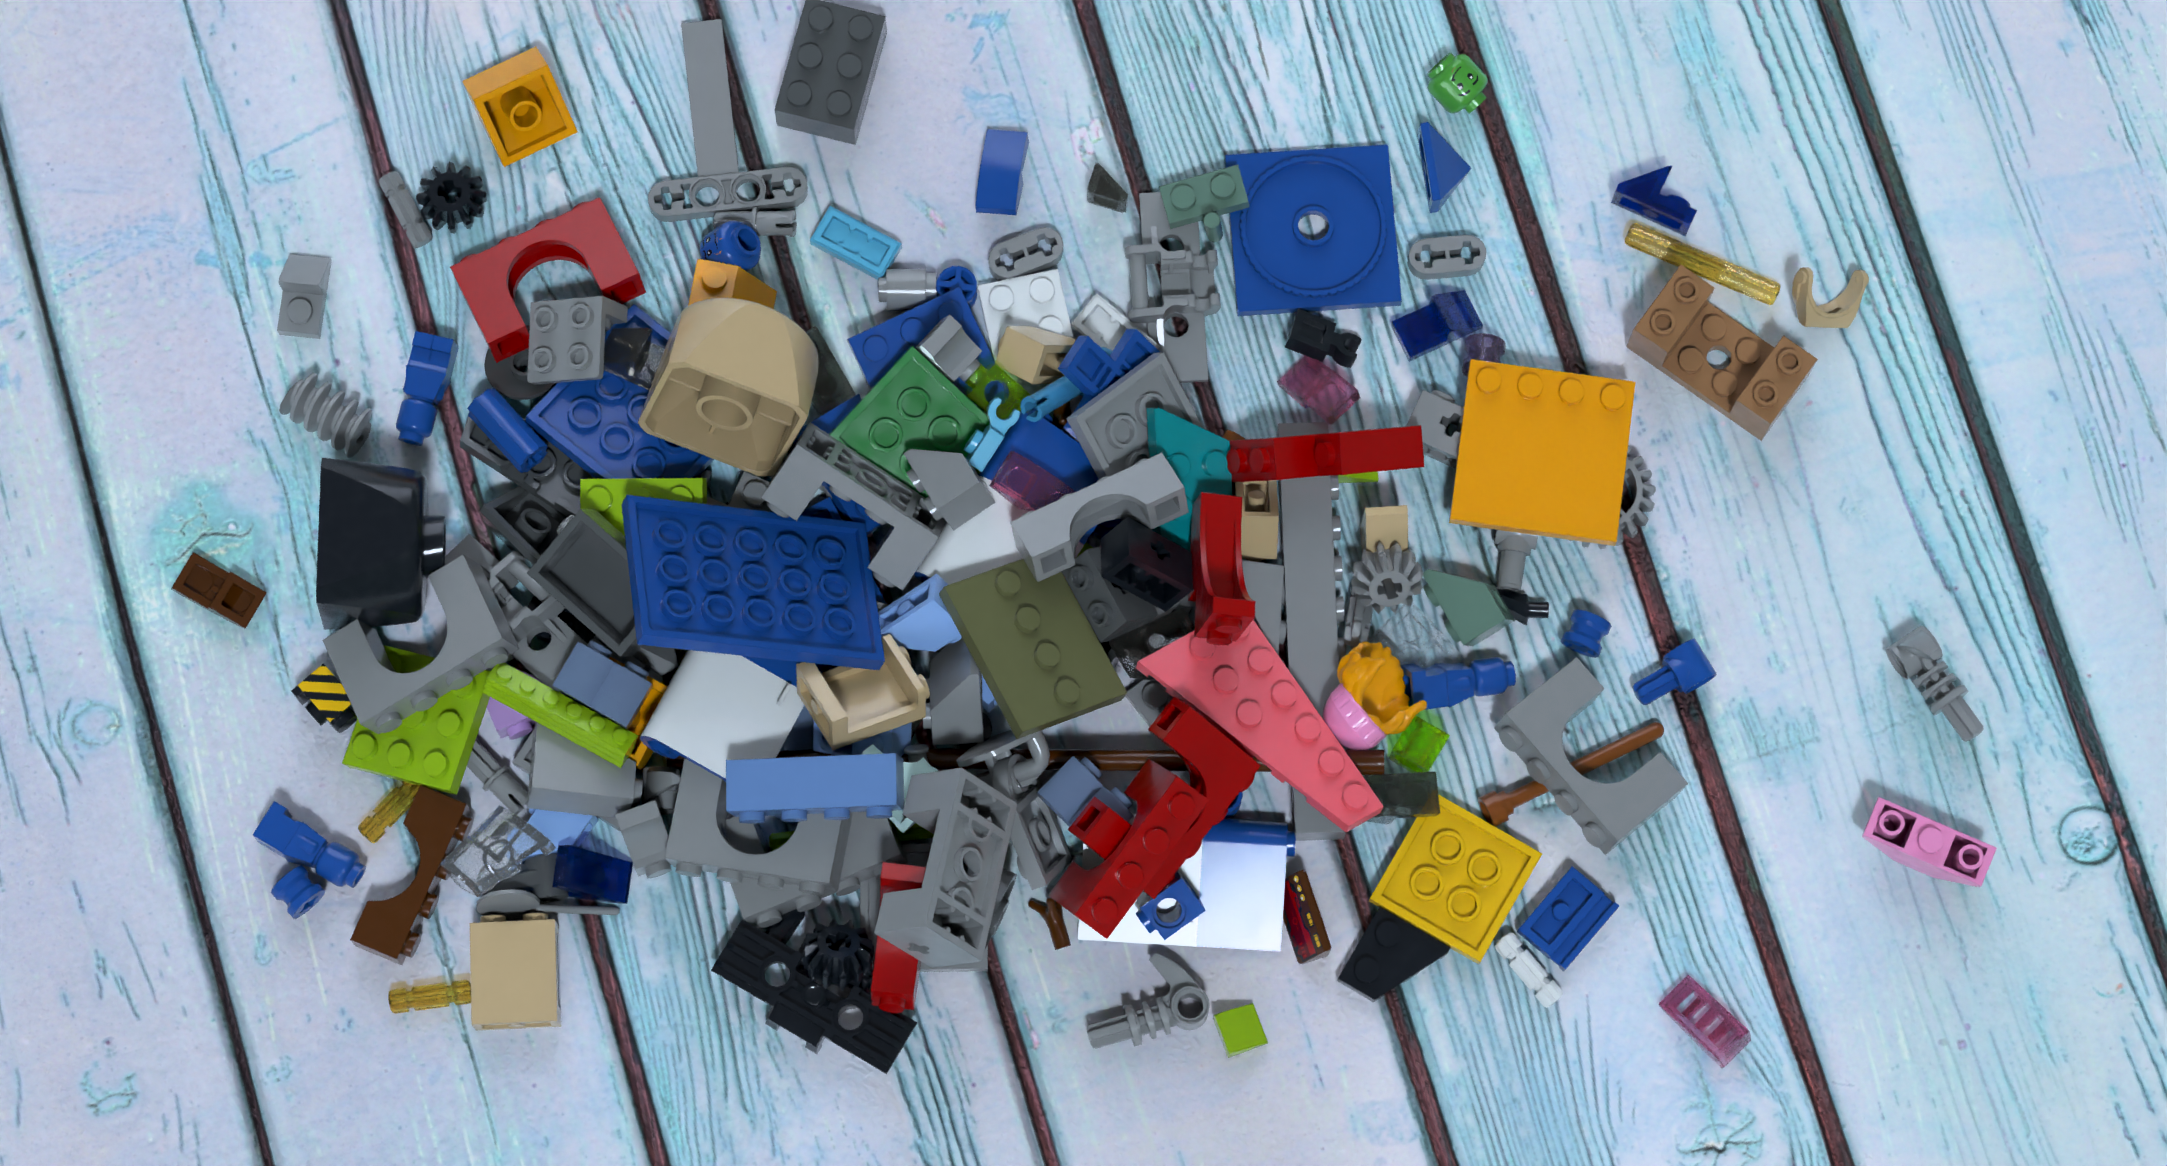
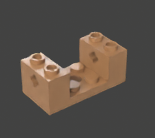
[1626,265,1818,441]

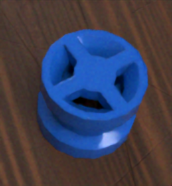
[936,266,977,309]
[1560,609,1612,658]
[271,865,325,919]

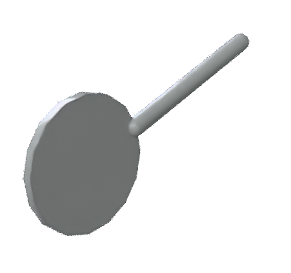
[477,889,620,921]

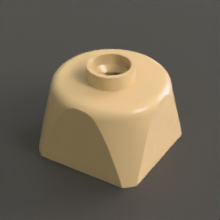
[638,298,819,476]

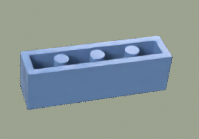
[726,753,904,824]

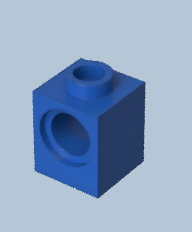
[1135,870,1206,941]

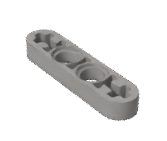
[648,167,808,222]

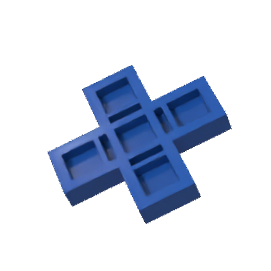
[1058,329,1160,442]

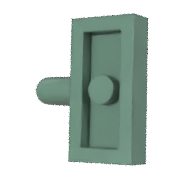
[1159,165,1250,242]

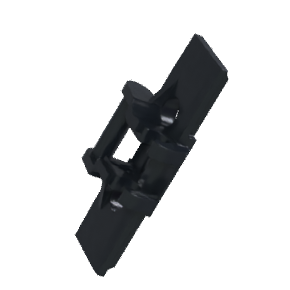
[711,919,917,1074]

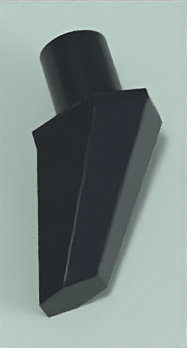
[1496,588,1549,625]
[765,909,806,945]

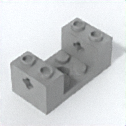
[761,422,946,591]
[874,767,1018,968]

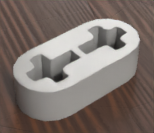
[988,227,1063,281]
[1407,235,1486,280]

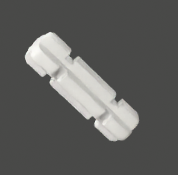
[1495,932,1563,1008]

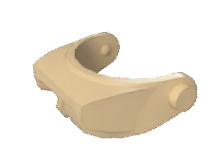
[1792,267,1869,328]

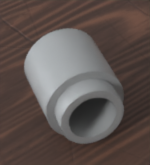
[878,269,937,310]

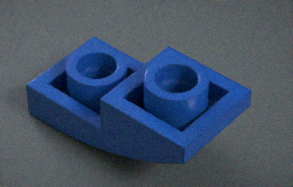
[975,129,1029,215]

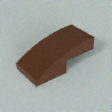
[171,552,267,629]

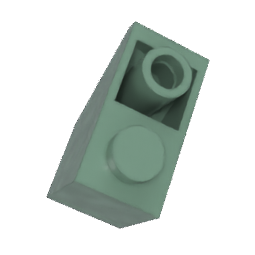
[1423,569,1515,646]

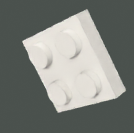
[977,269,1073,361]

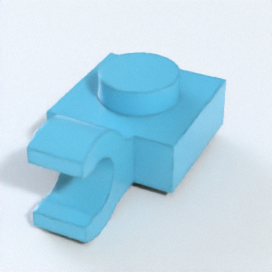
[964,397,1020,472]

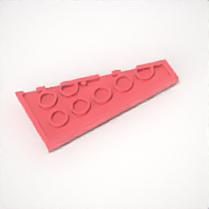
[1136,620,1384,832]

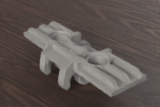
[1125,192,1221,383]
[445,534,588,689]

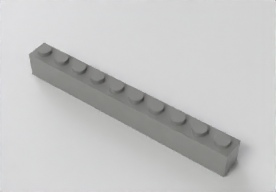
[1276,422,1346,841]

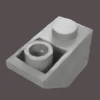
[904,449,995,530]

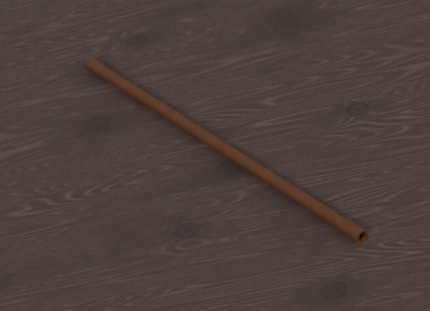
[666,748,1384,775]

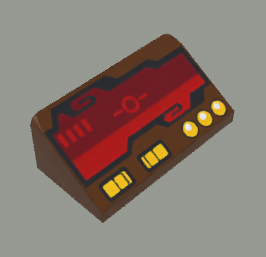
[1283,870,1332,964]

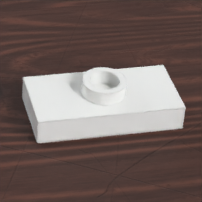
[1071,293,1160,351]

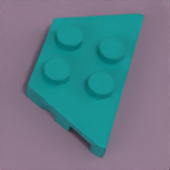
[1147,408,1233,551]

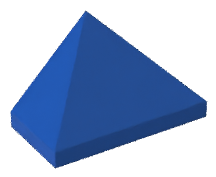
[1417,122,1471,213]

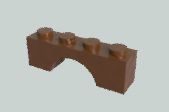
[350,785,474,965]

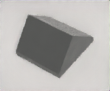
[479,486,567,569]

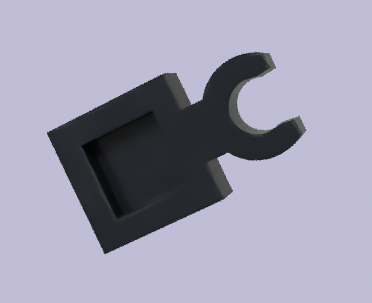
[1285,309,1362,368]

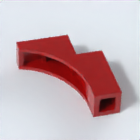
[1226,425,1424,482]
[1188,492,1256,645]

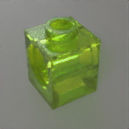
[964,363,1031,419]
[1389,716,1450,780]

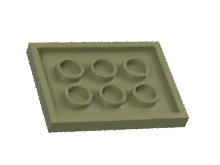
[939,559,1127,739]

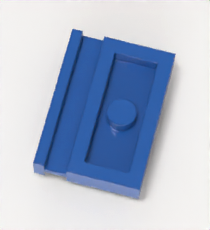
[1517,866,1619,971]

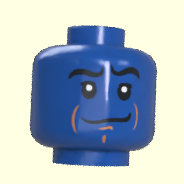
[700,221,761,271]

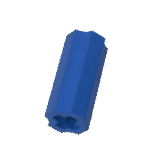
[467,388,548,473]

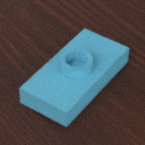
[810,206,902,280]

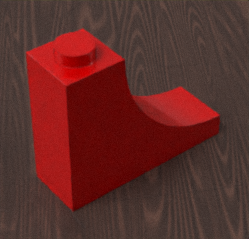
[871,862,926,1013]

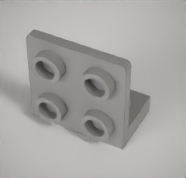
[527,296,628,385]

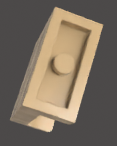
[796,634,930,750]
[470,913,561,1031]

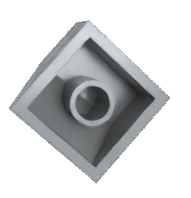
[923,638,984,745]

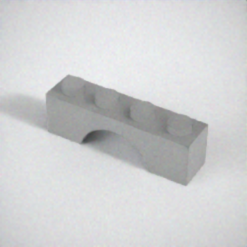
[1010,452,1189,582]

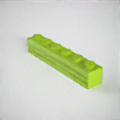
[483,662,638,768]

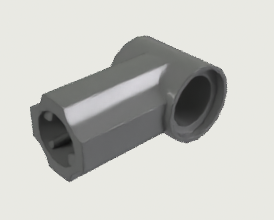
[480,853,569,904]

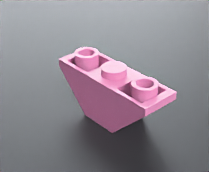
[1862,797,1997,887]

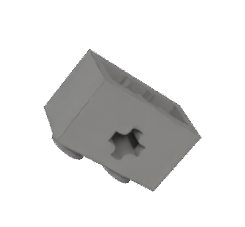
[1406,390,1463,469]

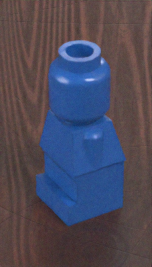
[396,331,459,446]
[1400,657,1516,710]
[253,801,366,888]

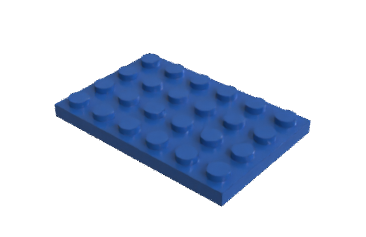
[621,495,885,670]

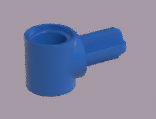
[1632,638,1717,705]

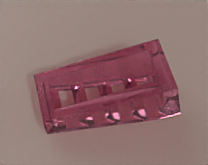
[1659,975,1751,1068]

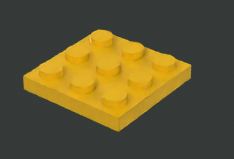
[1369,791,1542,964]

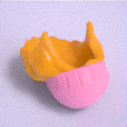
[1323,641,1427,750]

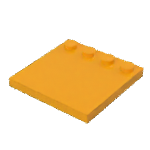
[1449,359,1636,546]

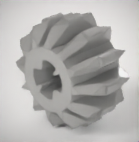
[1351,542,1423,614]

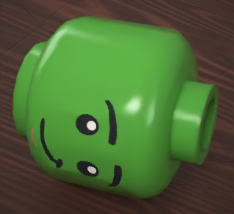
[1427,53,1488,114]

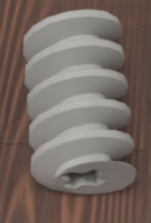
[279,373,372,458]

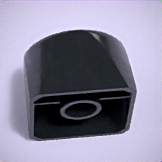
[316,458,446,630]

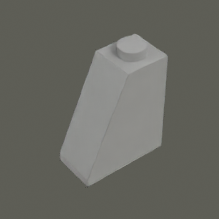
[527,722,643,818]

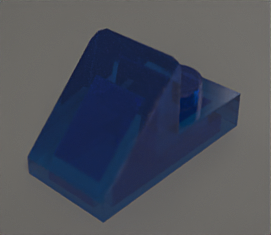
[1611,165,1697,236]
[1391,290,1483,362]
[552,845,633,904]

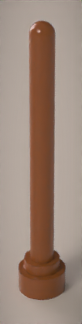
[1478,722,1664,827]

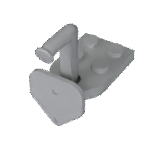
[904,730,1073,890]

